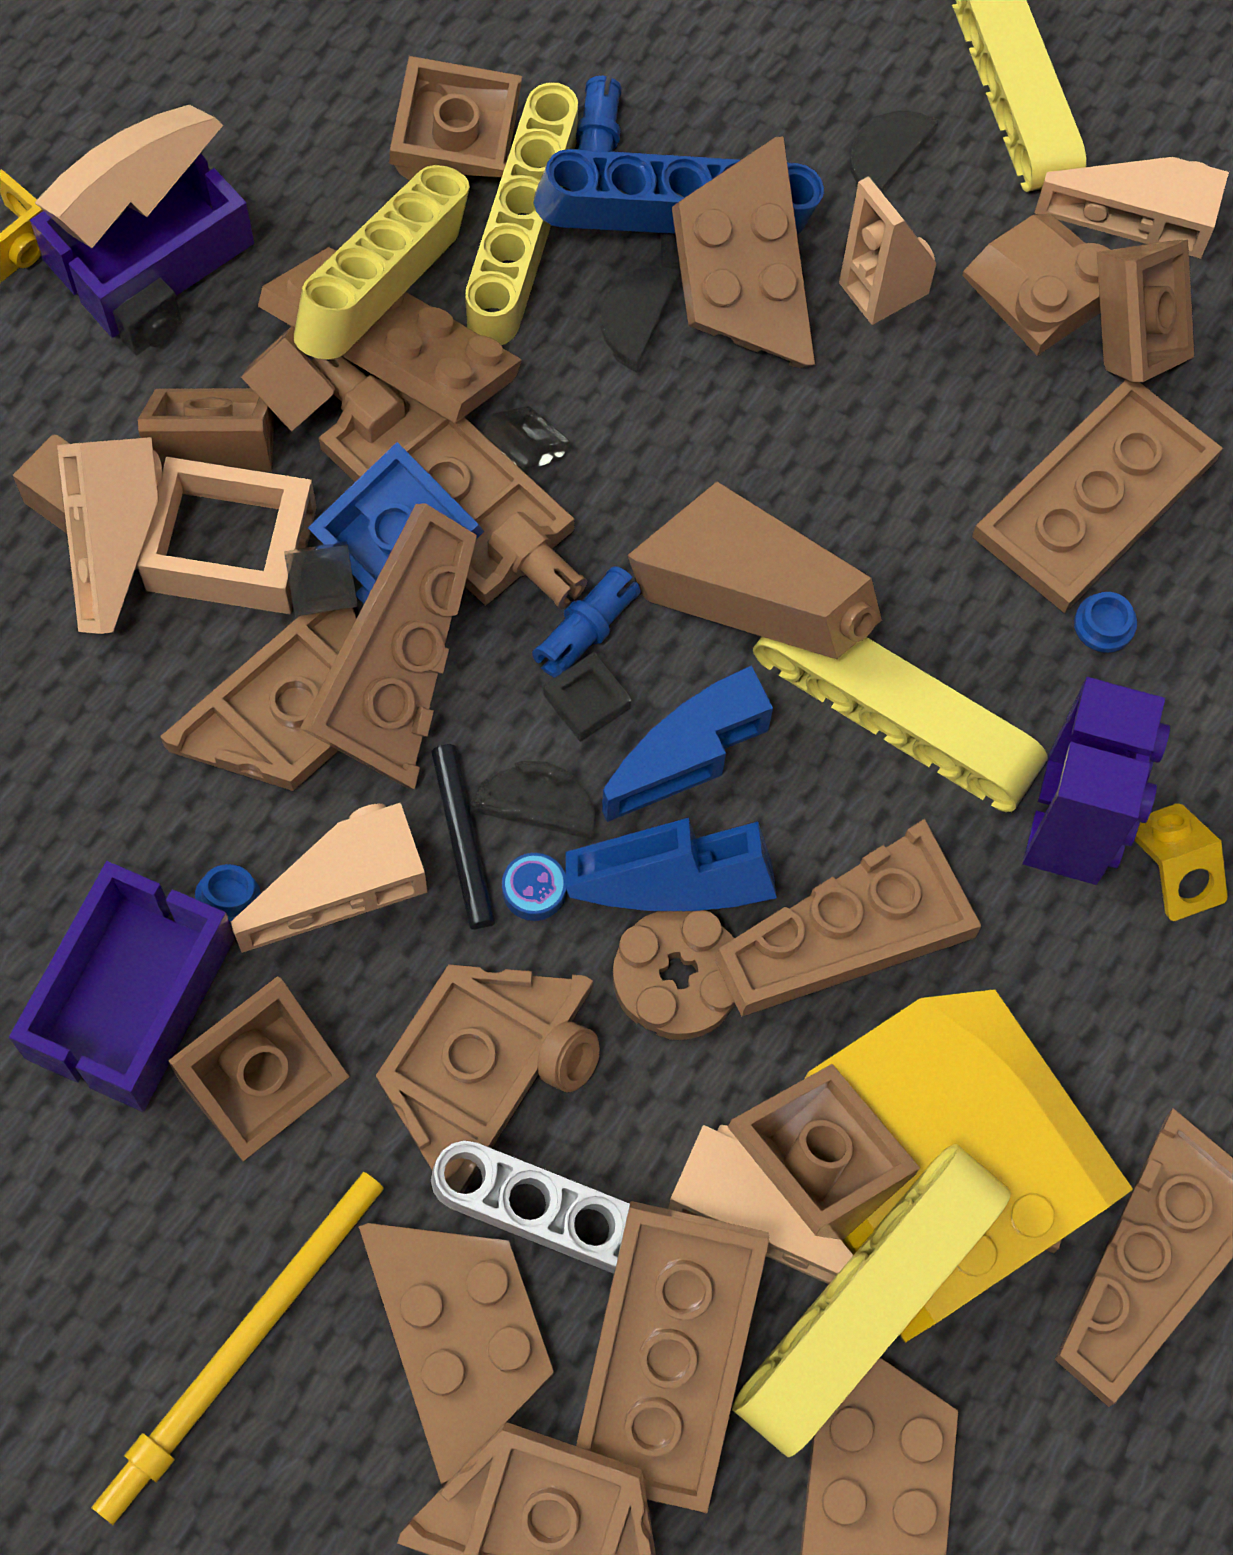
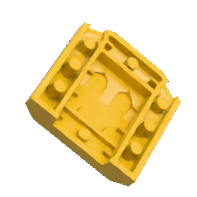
[804,989,1133,1343]

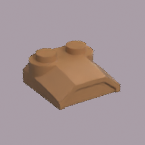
[389,56,522,180]
[962,214,1110,355]

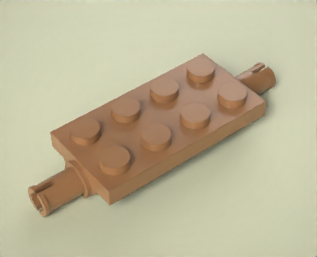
[311,356,587,609]

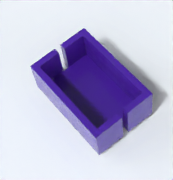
[30,153,254,338]
[1022,677,1170,885]
[9,861,236,1112]

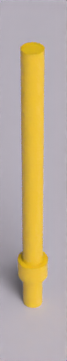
[91,1172,384,1525]

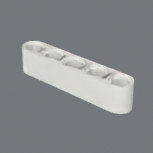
[431,1141,630,1274]

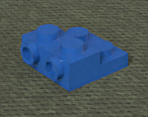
[308,442,484,604]

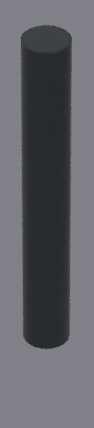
[431,744,495,930]

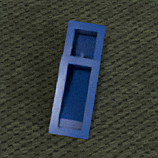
[602,665,773,822]
[565,818,777,911]

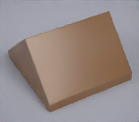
[1097,239,1194,382]
[138,388,274,472]
[168,976,349,1161]
[728,1064,920,1240]

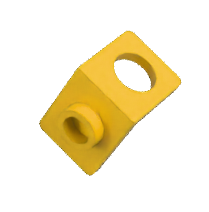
[0,169,43,283]
[1134,804,1228,921]

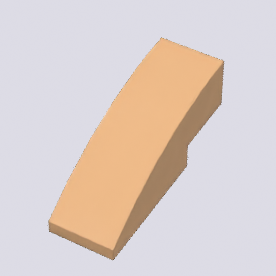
[35,105,223,248]

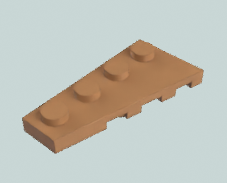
[300,503,477,789]
[715,819,981,1017]
[1055,1109,1233,1407]

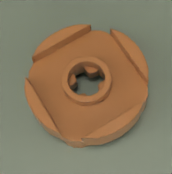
[613,910,736,1040]

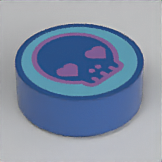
[502,853,567,921]

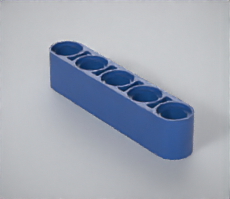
[533,149,824,235]

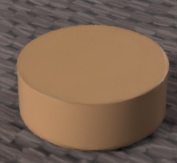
[537,1021,599,1092]

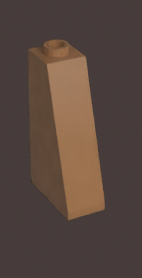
[627,482,882,659]

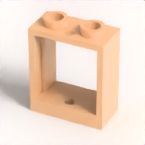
[135,457,316,614]

